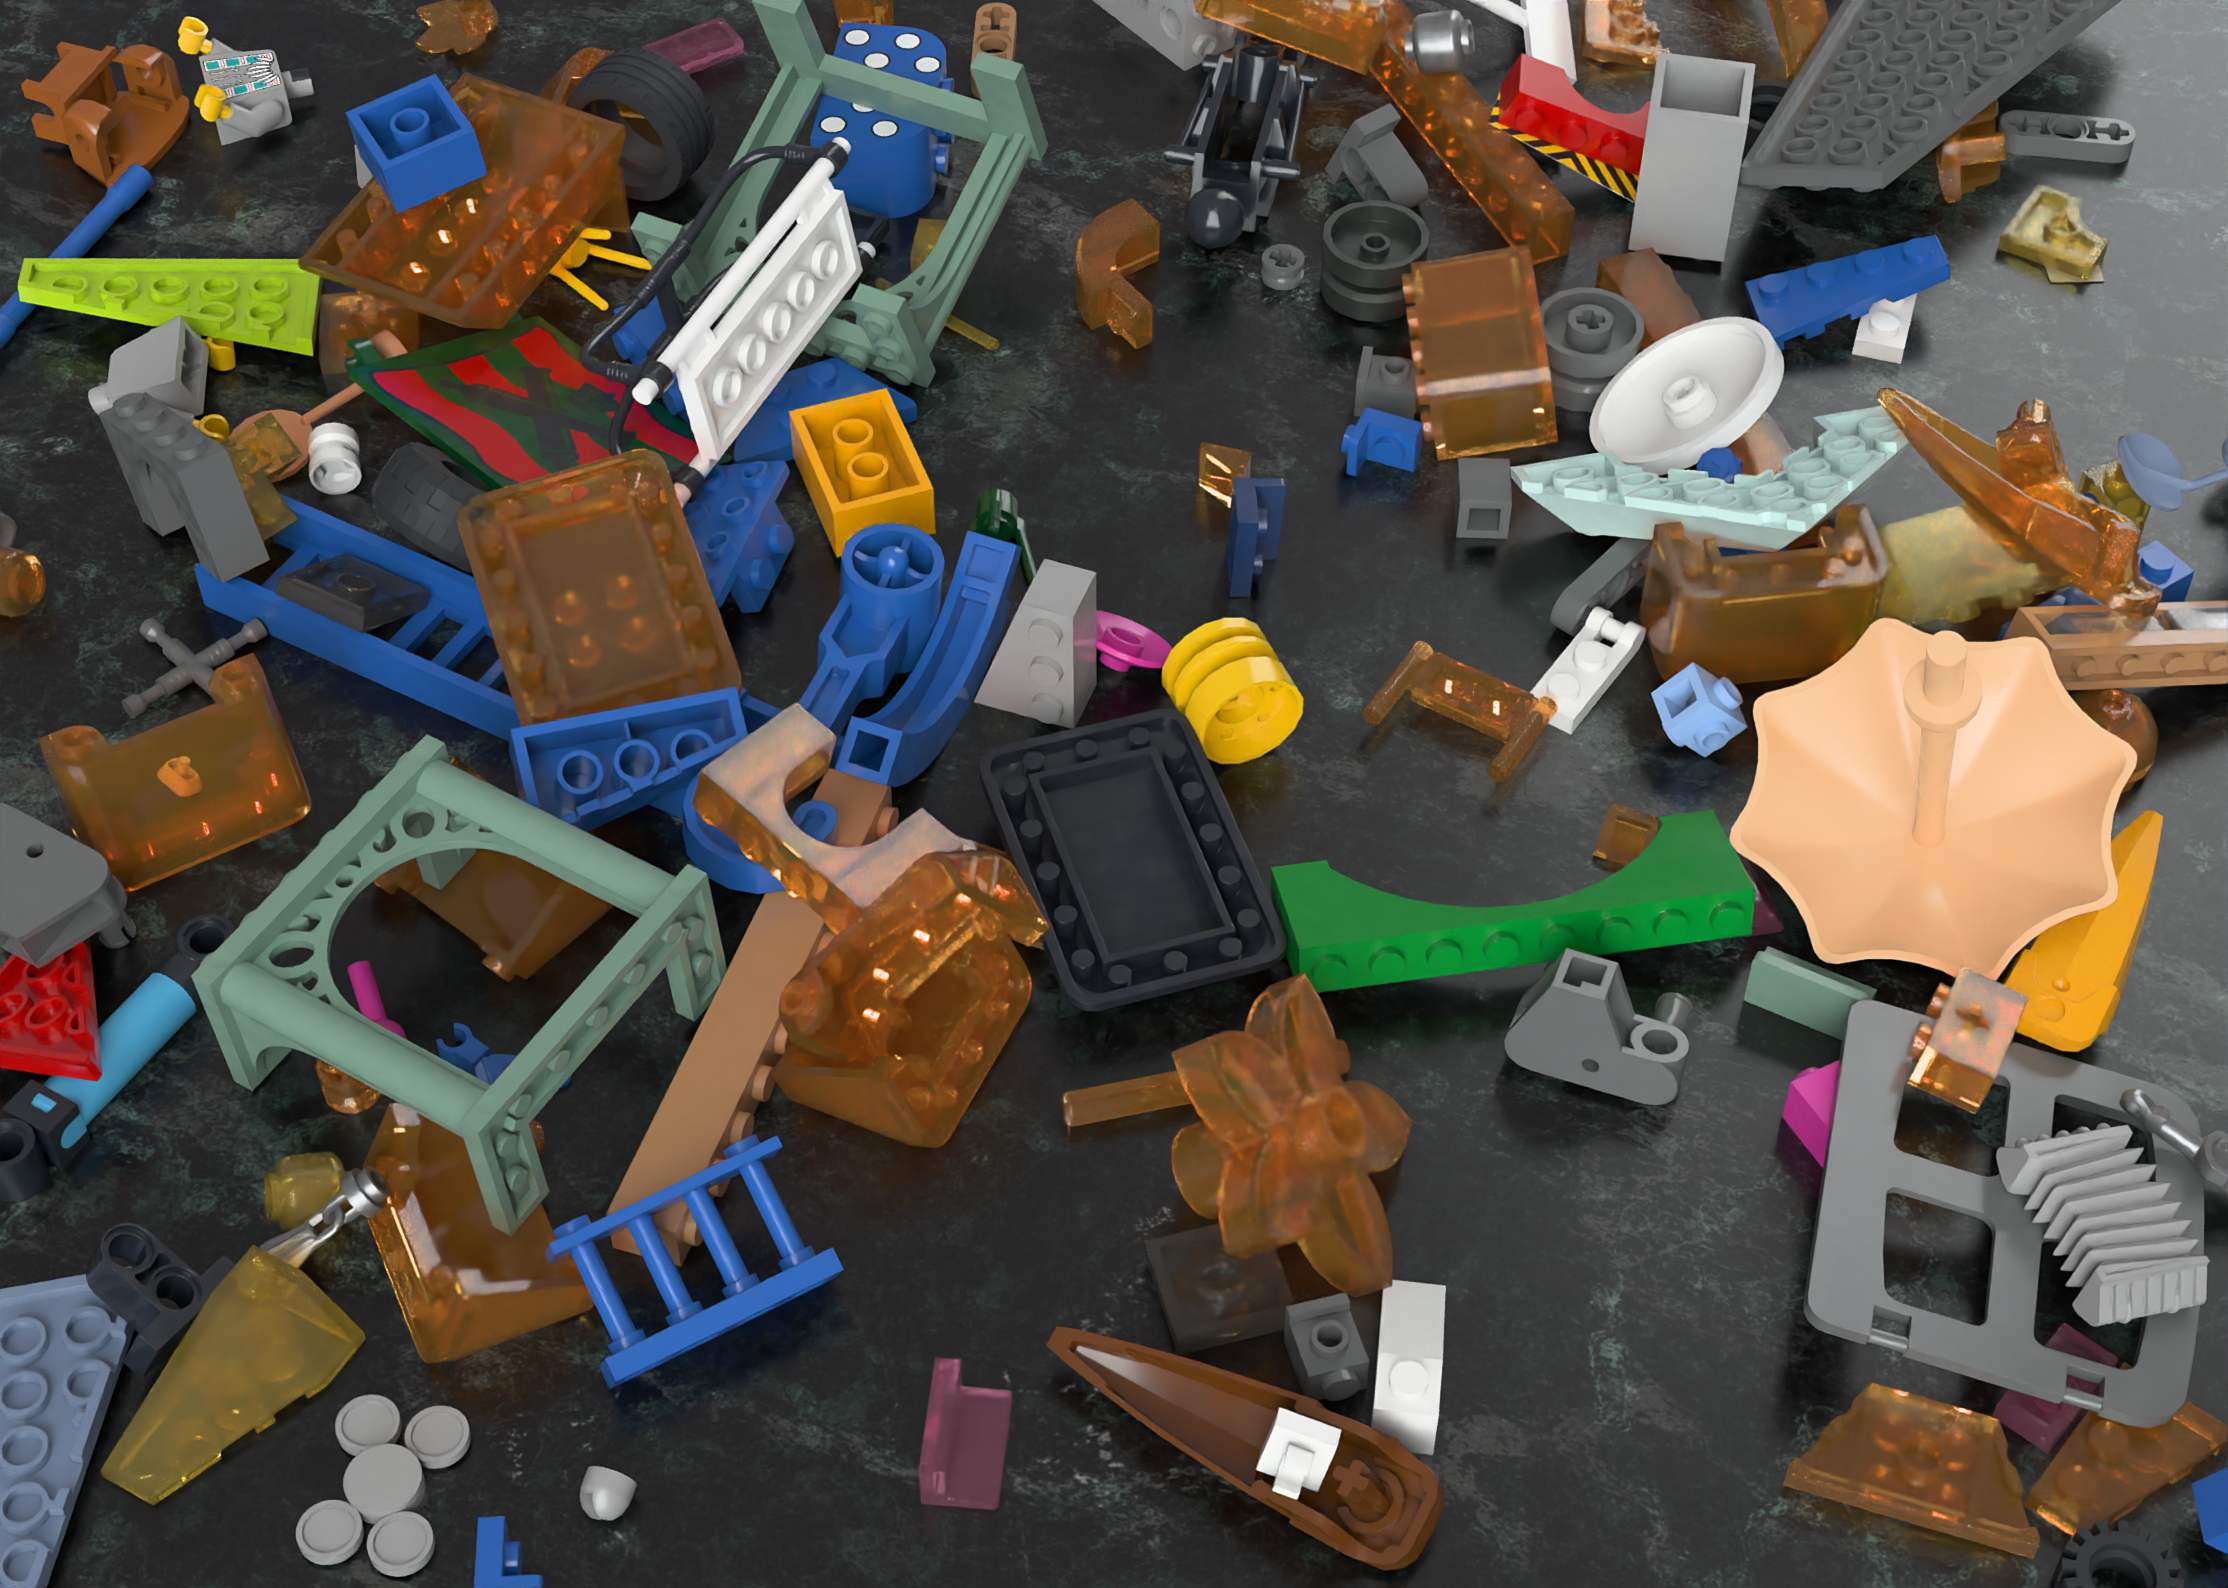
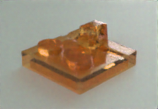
[319,276,422,374]

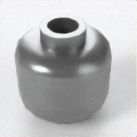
[1404,9,1475,74]

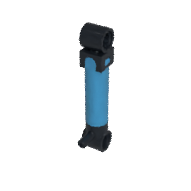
[0,914,235,1203]

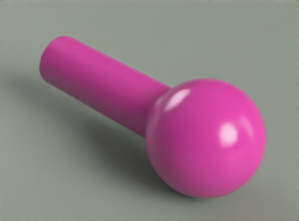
[347,961,407,1040]

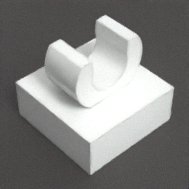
[1256,1407,1341,1500]

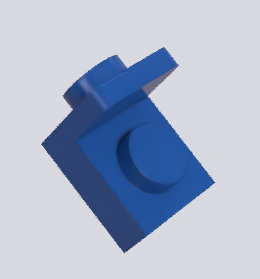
[1341,407,1424,477]
[474,1516,545,1588]

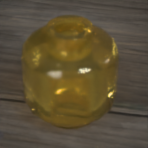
[264,1152,353,1232]

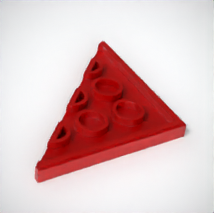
[0,937,102,1082]

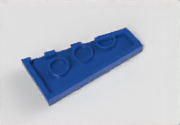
[1745,235,1950,351]

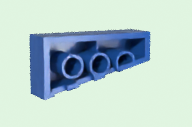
[509,687,749,832]

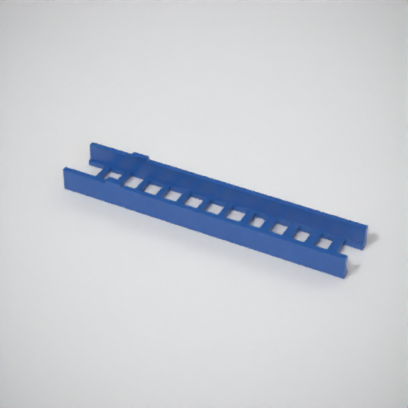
[194,491,845,831]

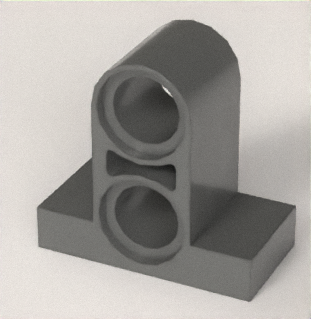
[1325,103,1428,209]

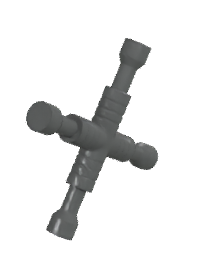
[122,618,267,719]

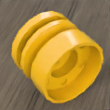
[1162,618,1304,764]

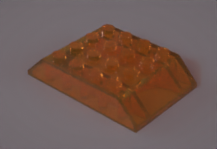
[298,72,626,329]

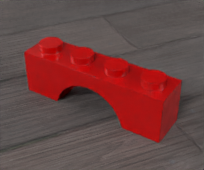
[1498,53,1650,176]

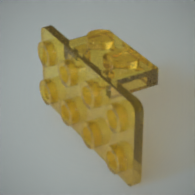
[1862,477,2097,627]

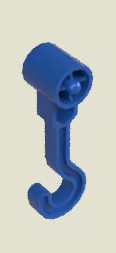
[682,523,945,894]

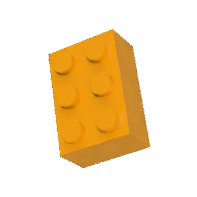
[789,388,936,558]

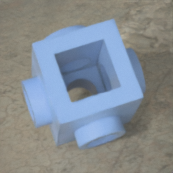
[1651,662,1747,758]

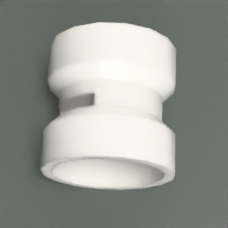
[308,422,362,495]

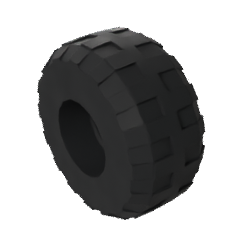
[371,442,533,578]

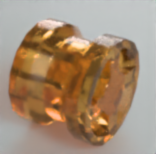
[315,1058,382,1113]

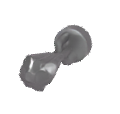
[259,1166,391,1281]

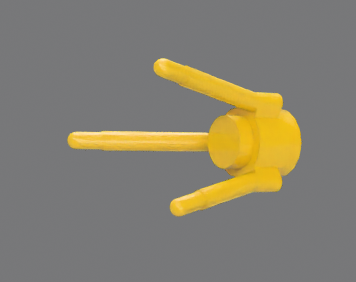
[537,221,652,311]

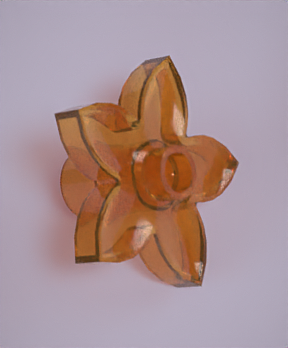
[1171,972,1412,1298]

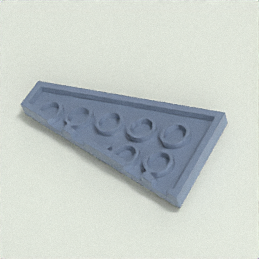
[0,1266,135,1588]

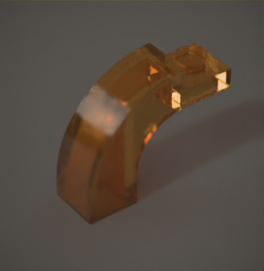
[1075,198,1160,349]

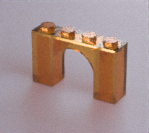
[692,702,964,950]

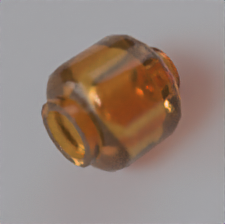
[0,546,46,617]

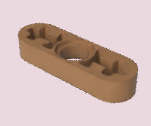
[970,2,1017,99]

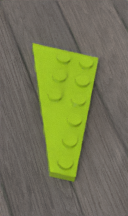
[17,258,324,356]

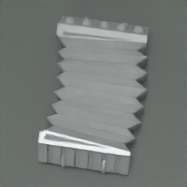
[1996,1123,2210,1327]

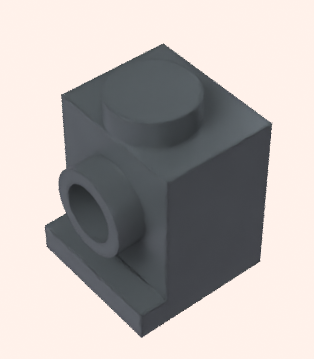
[1354,346,1430,420]
[1283,1292,1369,1401]

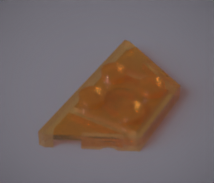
[1783,1382,2040,1559]

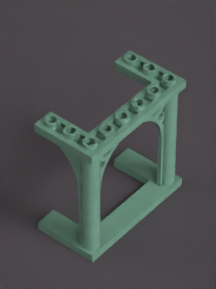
[630,0,1049,388]
[191,734,727,1237]

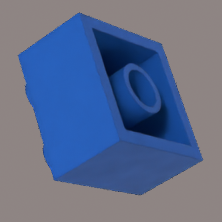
[345,74,488,214]

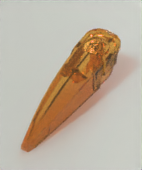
[1936,99,2006,203]
[1876,387,2163,620]

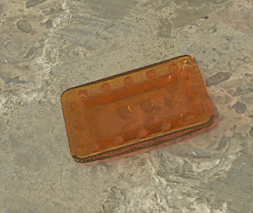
[457,449,743,727]

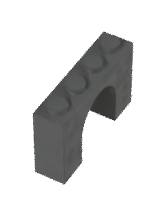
[99,392,270,583]

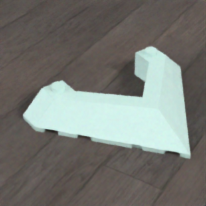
[1510,401,1930,552]

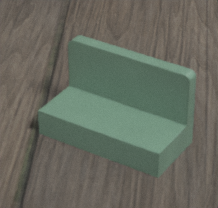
[1744,946,1877,1040]

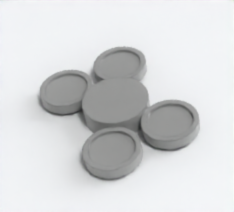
[296,1395,471,1577]

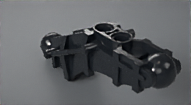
[1164,12,1319,249]

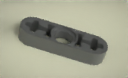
[1996,110,2136,163]
[1550,537,1661,638]

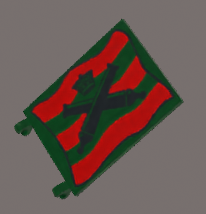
[344,297,734,531]

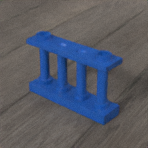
[544,1135,844,1389]

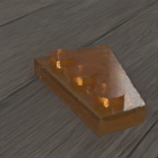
[1581,0,1671,70]
[2024,1362,2228,1537]

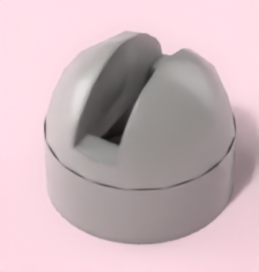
[580,1466,637,1521]

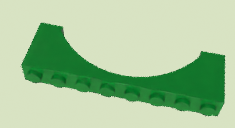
[1271,810,1756,995]

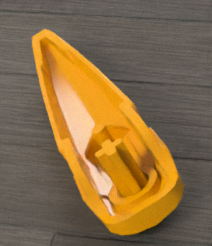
[1996,810,2163,1052]

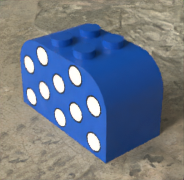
[810,22,955,218]

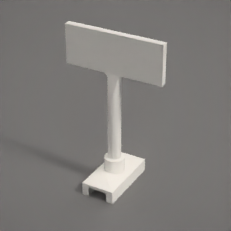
[1373,0,1577,85]

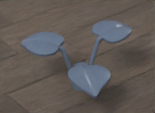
[2118,433,2228,512]

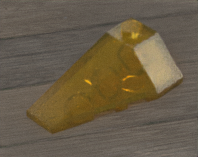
[100,1245,366,1506]

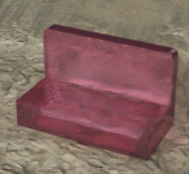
[918,1358,1012,1510]

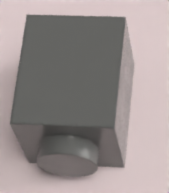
[1454,457,1512,539]

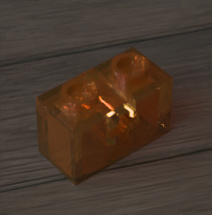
[1907,966,2029,1114]

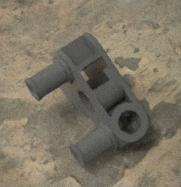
[0,802,136,968]
[1504,948,1693,1105]

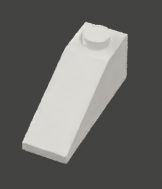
[1371,1279,1446,1455]

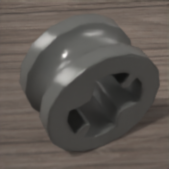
[1261,244,1305,291]

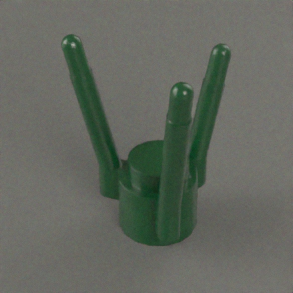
[969,489,1037,587]

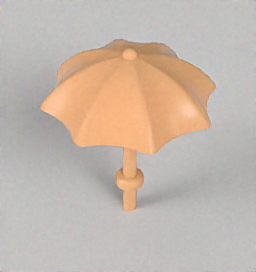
[1729,617,2137,987]

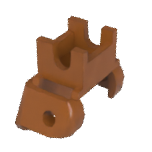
[21,41,191,189]

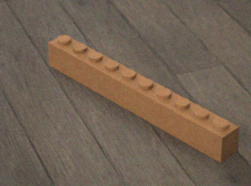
[606,768,899,1267]

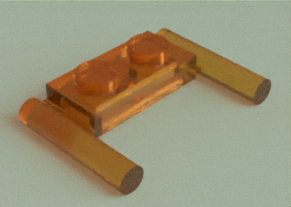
[1362,641,1558,783]

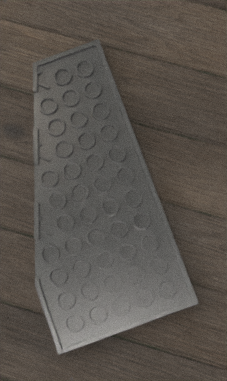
[1740,0,2121,192]

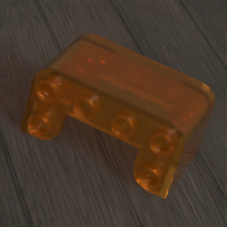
[1402,244,1558,460]
[1639,503,1889,684]

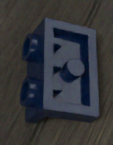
[1225,478,1286,597]

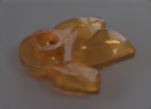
[415,0,499,54]

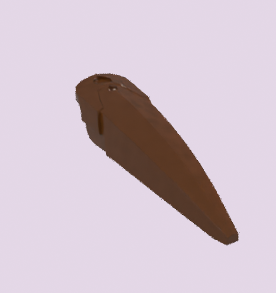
[1046,1326,1444,1570]

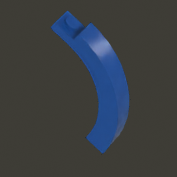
[835,531,1022,787]

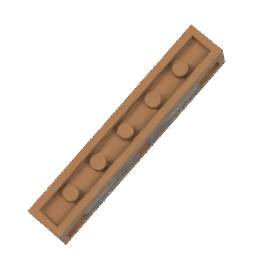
[2003,601,2228,691]

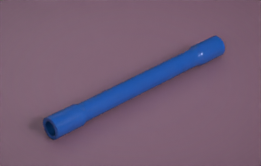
[0,165,153,350]

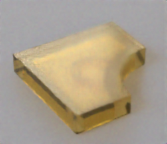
[1998,184,2109,280]

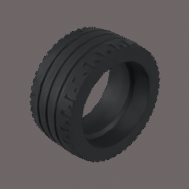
[563,48,716,202]

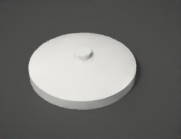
[1589,317,1784,476]

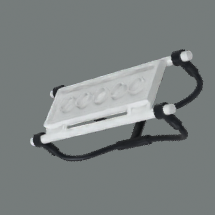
[579,137,876,509]

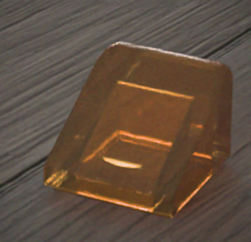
[1199,442,1251,507]
[1593,802,1658,866]

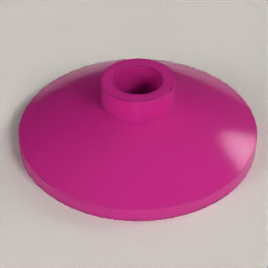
[1095,610,1173,672]

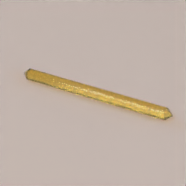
[874,277,999,351]

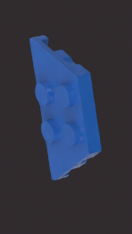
[733,357,917,464]

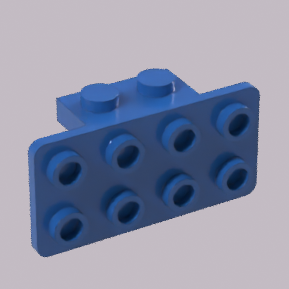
[628,460,796,616]

